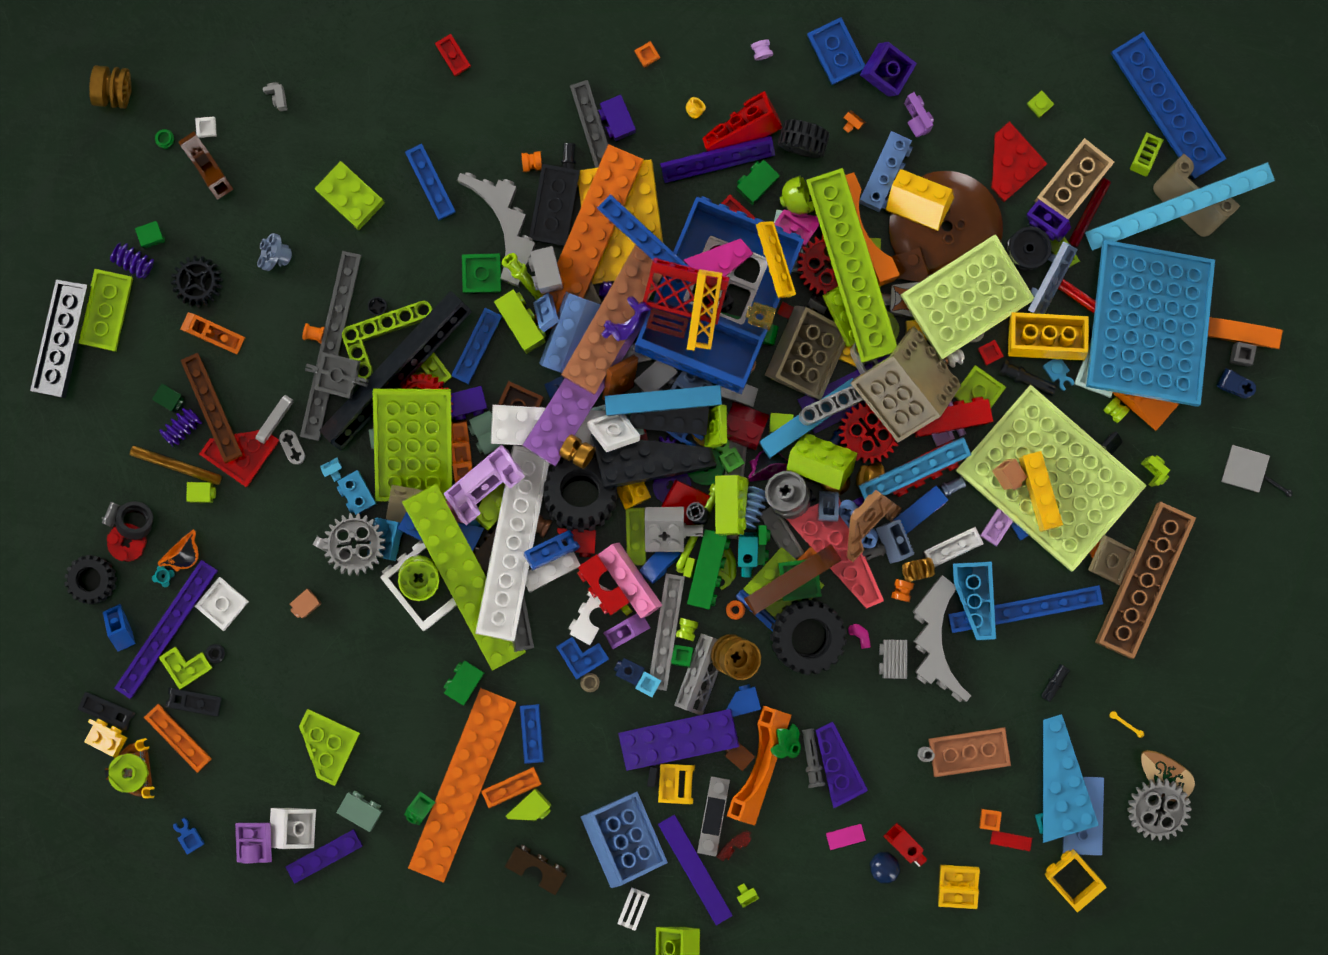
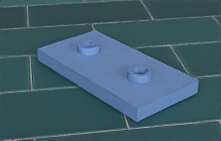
[1063,777,1104,855]

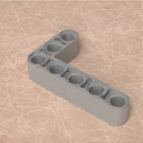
[799,342,878,426]

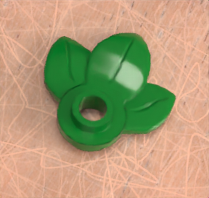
[770,724,801,759]

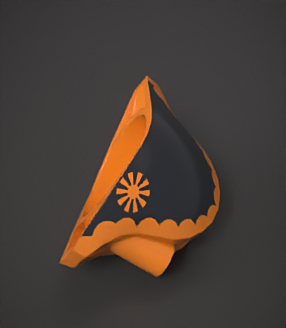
[158,529,198,572]

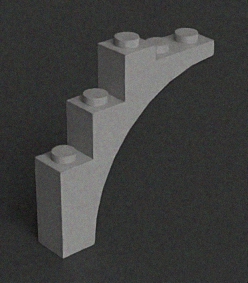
[457,172,536,288]
[912,575,971,702]

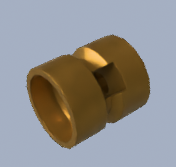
[559,434,595,469]

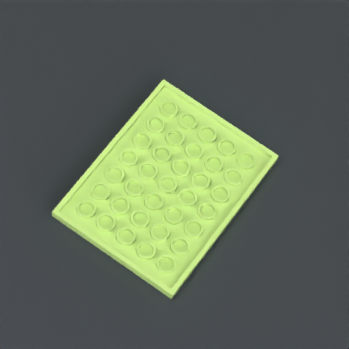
[955,385,1147,572]

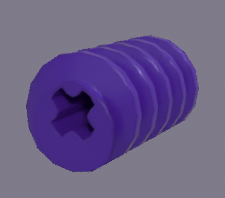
[110,243,154,279]
[159,408,203,447]

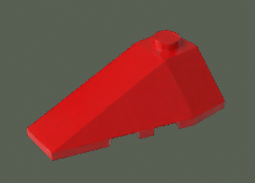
[702,91,782,151]

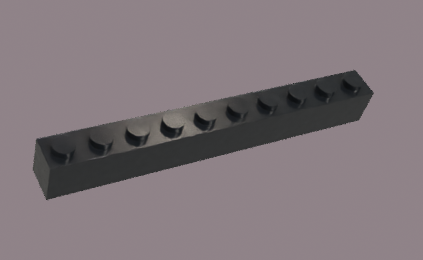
[319,291,472,451]

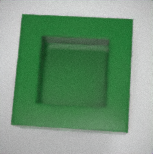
[671,645,694,668]

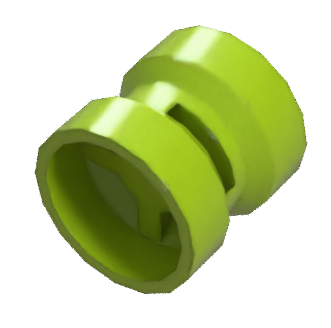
[1103,397,1130,423]
[676,618,699,641]

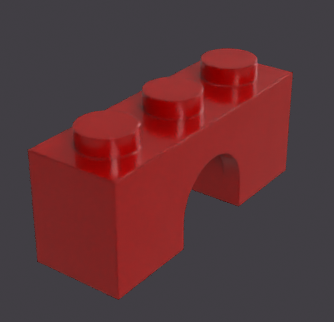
[577,554,630,616]

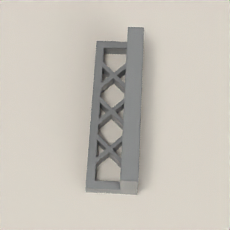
[674,633,719,715]

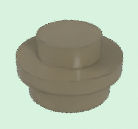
[580,673,600,692]

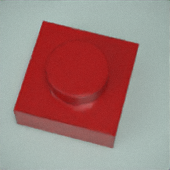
[977,340,1004,366]

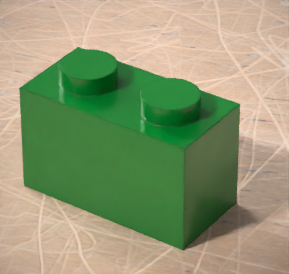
[736,160,780,206]
[443,660,485,706]

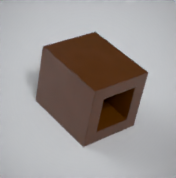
[725,743,755,771]

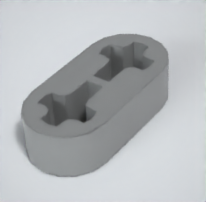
[279,430,306,465]

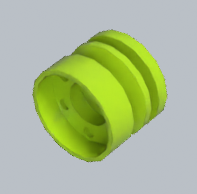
[398,555,439,601]

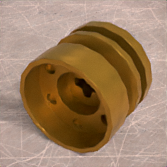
[90,65,131,109]
[711,634,761,680]

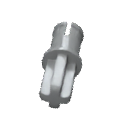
[917,747,935,762]

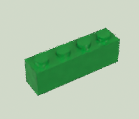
[687,529,731,610]

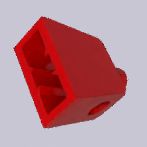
[883,823,927,867]

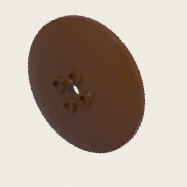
[889,171,1003,275]

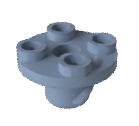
[257,233,292,271]

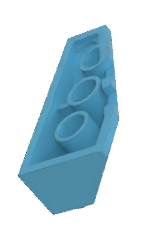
[953,562,996,640]

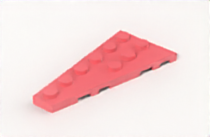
[786,498,884,609]

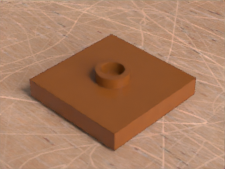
[602,355,639,400]

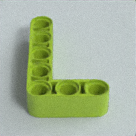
[342,301,433,379]

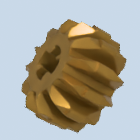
[902,558,935,582]

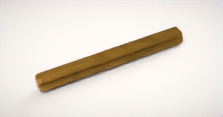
[130,446,222,485]

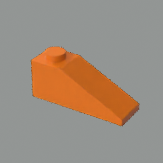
[180,312,245,354]

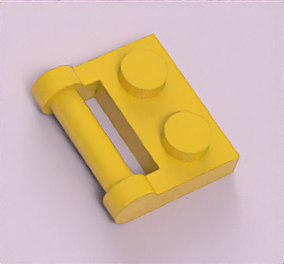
[658,763,695,804]

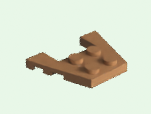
[847,490,902,562]

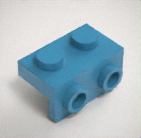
[367,517,403,561]

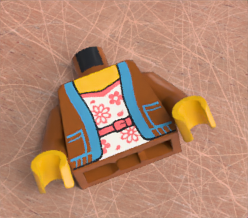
[105,738,155,799]

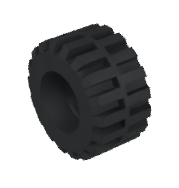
[778,119,830,158]
[64,555,117,604]

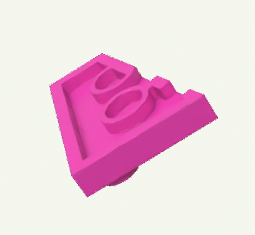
[683,238,753,288]

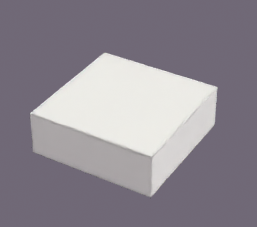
[195,117,217,138]

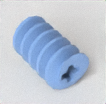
[745,486,767,530]

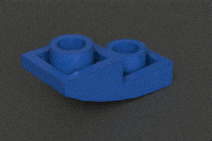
[639,552,681,584]

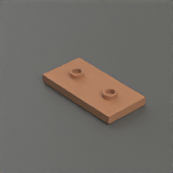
[928,727,1011,777]

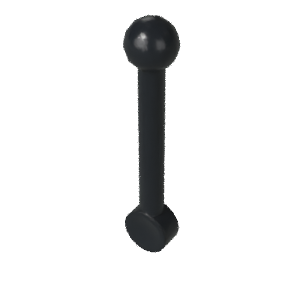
[1263,475,1293,497]

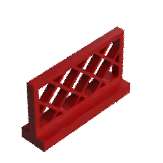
[643,258,730,324]

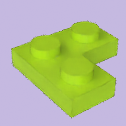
[159,647,213,690]

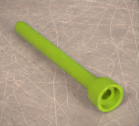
[676,484,715,570]

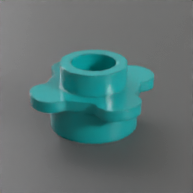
[152,566,175,587]

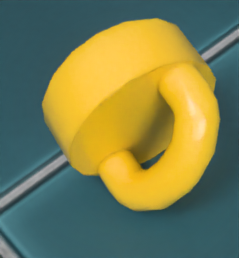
[686,97,706,119]

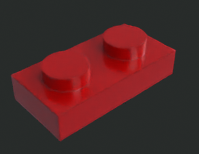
[435,34,471,77]

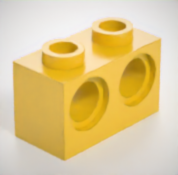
[617,482,651,510]

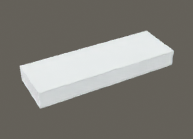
[923,527,984,567]

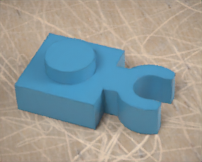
[1042,359,1074,391]

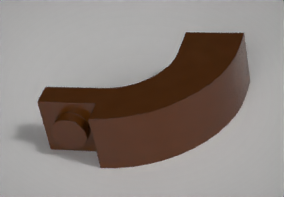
[178,132,233,200]

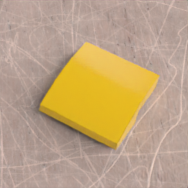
[938,865,980,909]

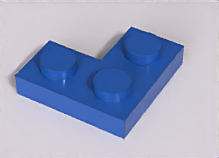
[556,637,609,680]

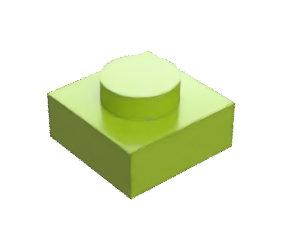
[1027,90,1054,118]

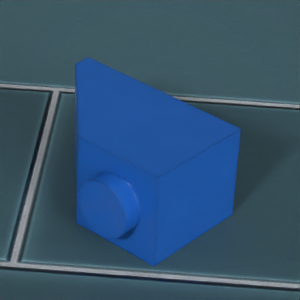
[103,604,135,651]
[726,684,761,717]

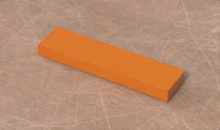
[144,704,212,773]

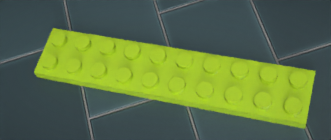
[806,168,897,363]
[402,484,526,671]

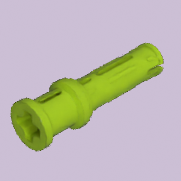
[502,253,544,300]

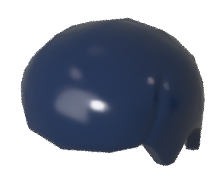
[870,852,900,884]

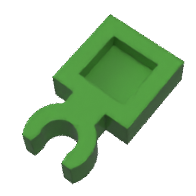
[715,439,745,474]

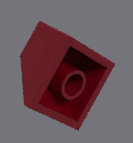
[727,402,769,450]

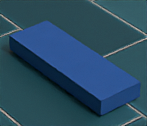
[893,485,948,534]
[520,704,544,764]

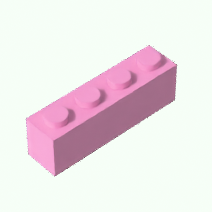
[598,542,663,618]

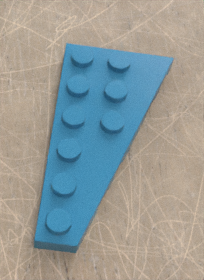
[1043,714,1099,843]

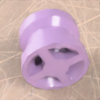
[751,40,773,60]

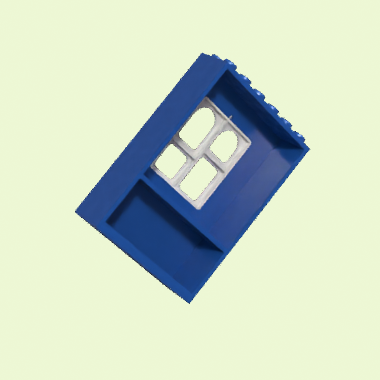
[635,196,804,395]

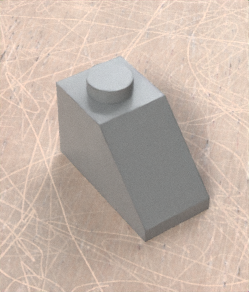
[721,384,758,407]

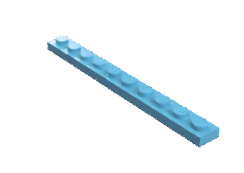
[1085,162,1275,250]

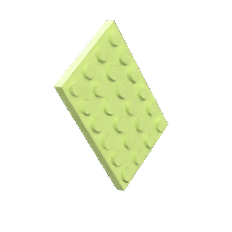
[900,234,1034,360]

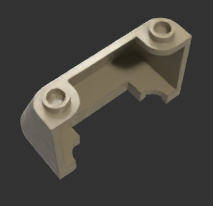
[1153,154,1240,237]

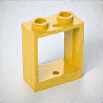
[1044,849,1107,913]

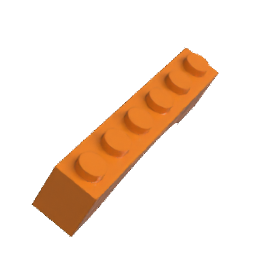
[845,172,900,286]
[727,705,792,825]

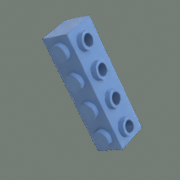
[859,131,913,212]

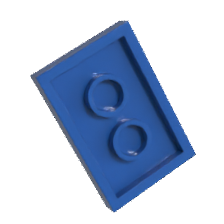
[807,17,865,85]

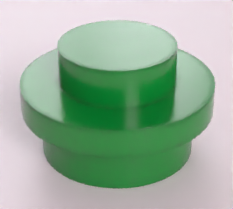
[155,129,174,148]

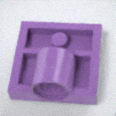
[904,92,934,138]
[235,823,272,863]

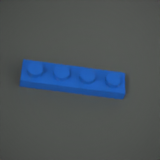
[405,144,456,220]
[451,308,502,385]

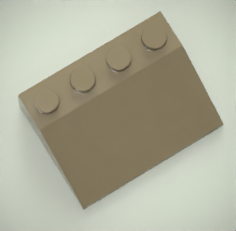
[765,306,845,400]

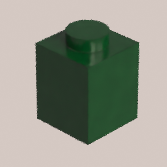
[152,384,185,413]

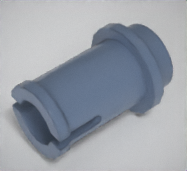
[940,476,966,496]

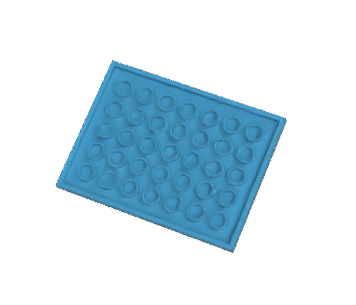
[1086,240,1215,407]

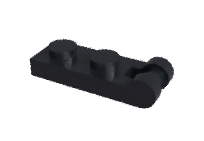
[165,688,222,717]
[78,692,136,731]

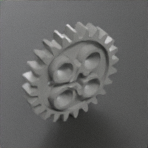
[322,513,386,576]
[1127,778,1192,841]

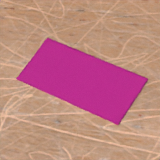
[826,824,866,850]

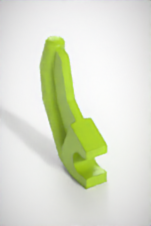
[719,548,736,590]

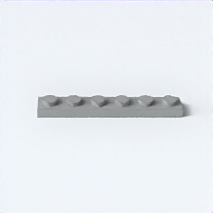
[650,574,685,691]

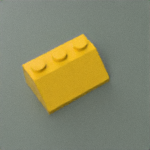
[886,169,954,231]

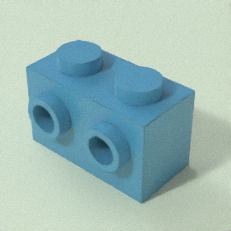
[337,470,378,515]

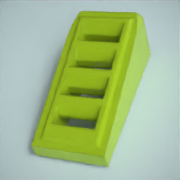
[1130,132,1164,176]

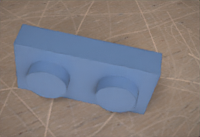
[533,293,559,332]

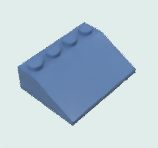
[539,292,601,373]
[581,792,668,888]

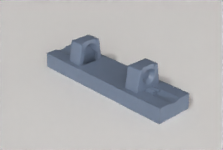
[1028,242,1078,314]

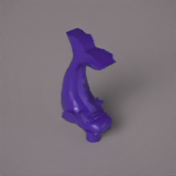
[601,296,651,341]

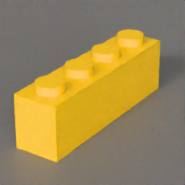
[1019,451,1063,532]

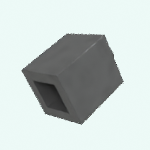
[1229,342,1257,367]

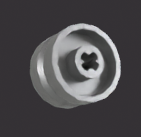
[765,471,812,519]

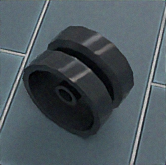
[1005,226,1052,272]

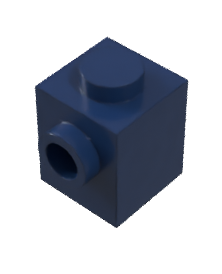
[614,658,645,685]

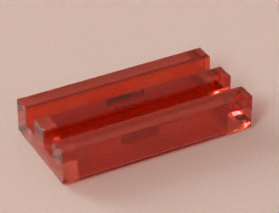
[646,308,689,339]

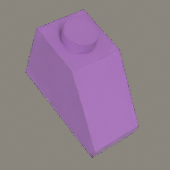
[604,614,650,649]

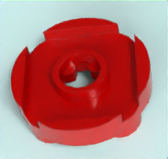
[107,523,147,562]

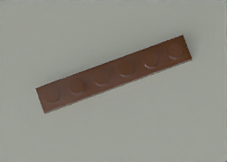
[180,353,243,464]

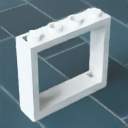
[380,541,457,631]

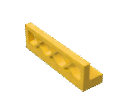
[687,269,723,351]

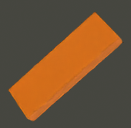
[481,767,542,808]

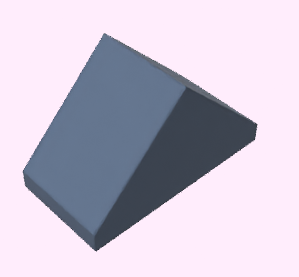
[817,491,839,522]

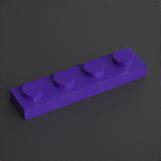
[286,829,363,884]

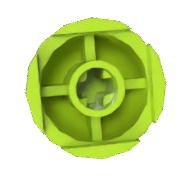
[780,176,814,215]

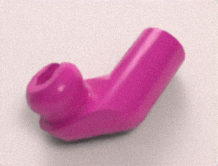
[848,624,871,649]

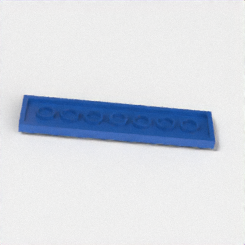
[1111,32,1227,180]

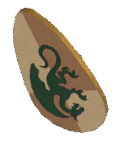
[1141,750,1195,802]

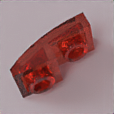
[717,830,751,861]

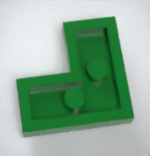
[757,525,770,565]

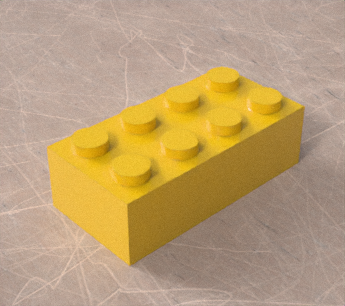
[1008,312,1089,361]

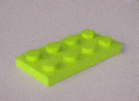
[78,269,133,352]

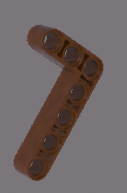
[744,544,841,615]

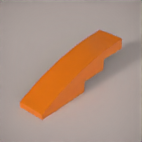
[1208,317,1283,349]
[452,420,473,483]

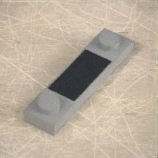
[697,776,730,856]

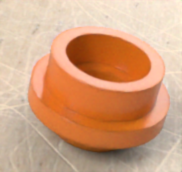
[726,600,745,620]

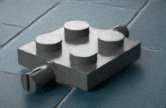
[305,352,369,399]

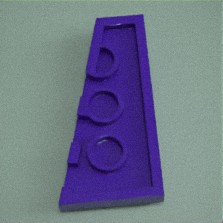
[815,721,868,808]

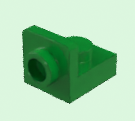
[404,791,436,826]

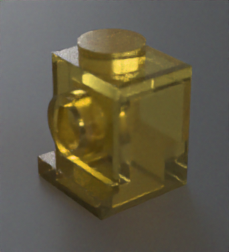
[745,302,776,331]

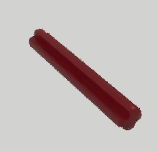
[1068,178,1111,247]

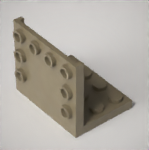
[851,326,961,442]

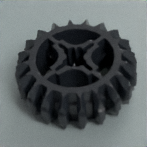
[171,255,223,307]

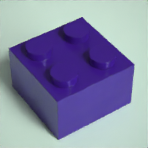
[860,42,917,97]

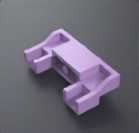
[444,445,525,526]

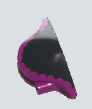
[748,450,788,482]

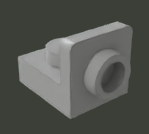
[263,82,287,111]

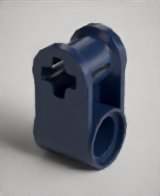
[1217,369,1256,399]

